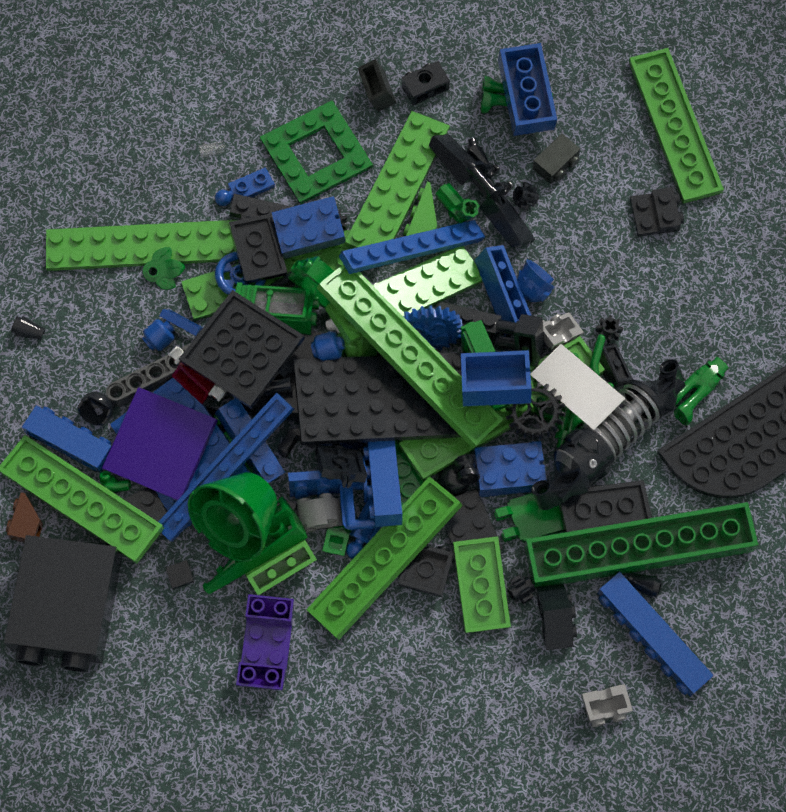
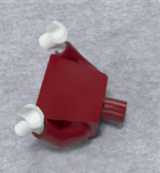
[168,346,226,404]

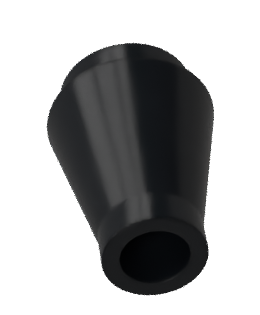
[11,316,45,340]
[628,572,663,598]

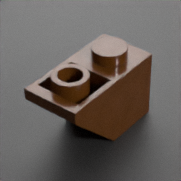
[6,492,43,543]

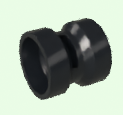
[454,454,480,485]

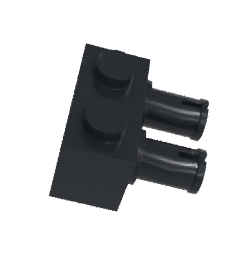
[496,314,545,367]

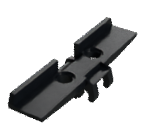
[429,134,535,247]

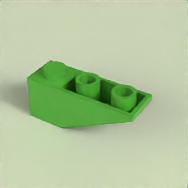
[403,181,437,236]

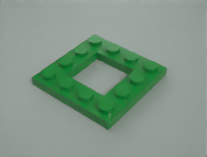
[260,101,373,205]

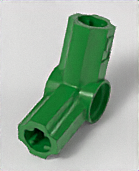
[435,183,479,224]

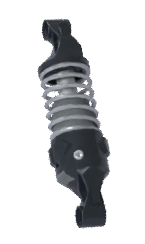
[531,359,686,510]

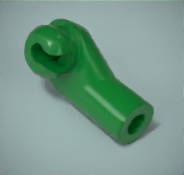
[99,471,131,493]

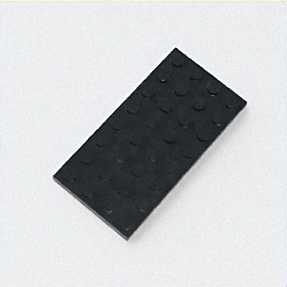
[293,352,468,445]

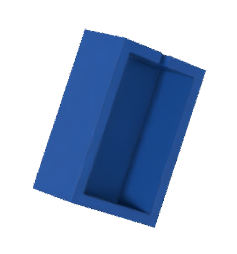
[271,196,346,259]
[461,350,531,406]
[474,441,547,497]

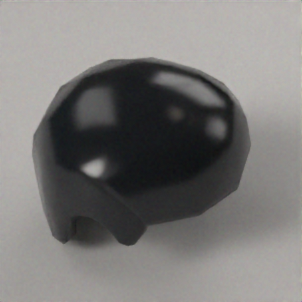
[78,391,114,425]
[437,463,469,497]

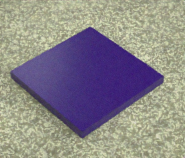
[102,387,218,500]

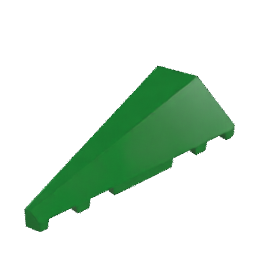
[202,497,308,594]

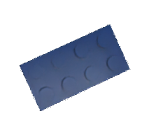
[498,43,557,136]

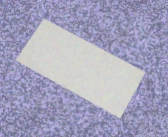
[530,344,626,430]

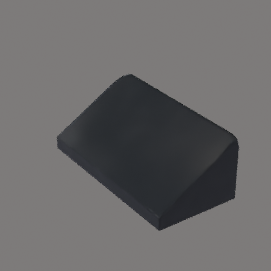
[599,343,633,388]

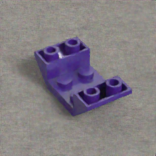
[236,594,294,691]

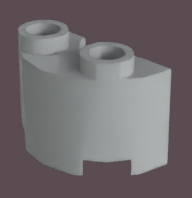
[543,312,584,351]
[296,493,343,533]
[581,684,633,727]

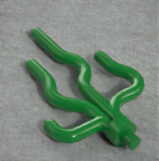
[535,334,614,448]

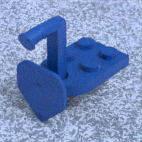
[288,456,383,530]

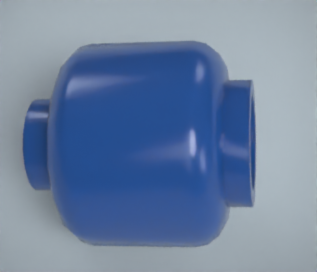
[142,319,175,351]
[311,331,345,361]

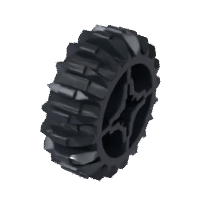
[505,382,566,442]

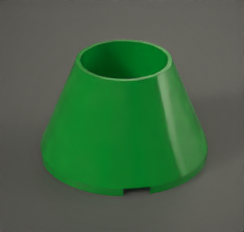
[188,472,277,562]

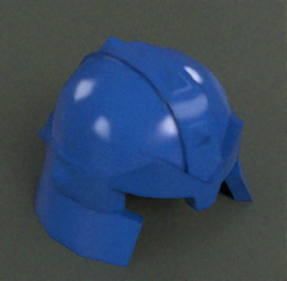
[517,259,555,302]

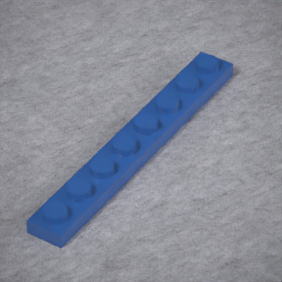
[339,220,485,274]
[158,393,294,542]

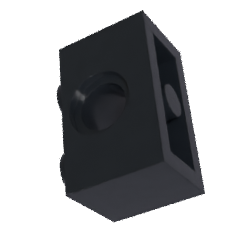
[402,61,450,106]

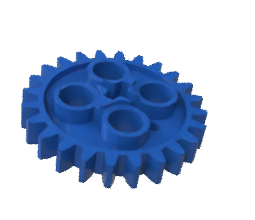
[403,305,463,351]

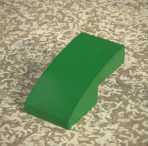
[322,511,351,556]

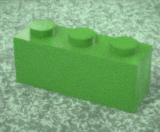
[245,540,317,595]

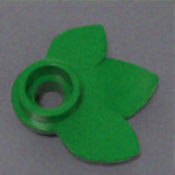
[142,247,185,290]

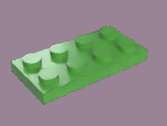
[453,536,511,633]

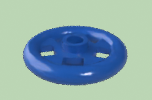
[215,252,266,295]

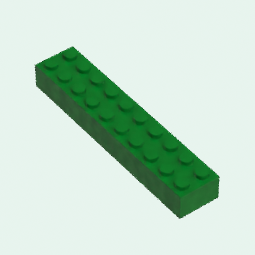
[524,502,758,589]

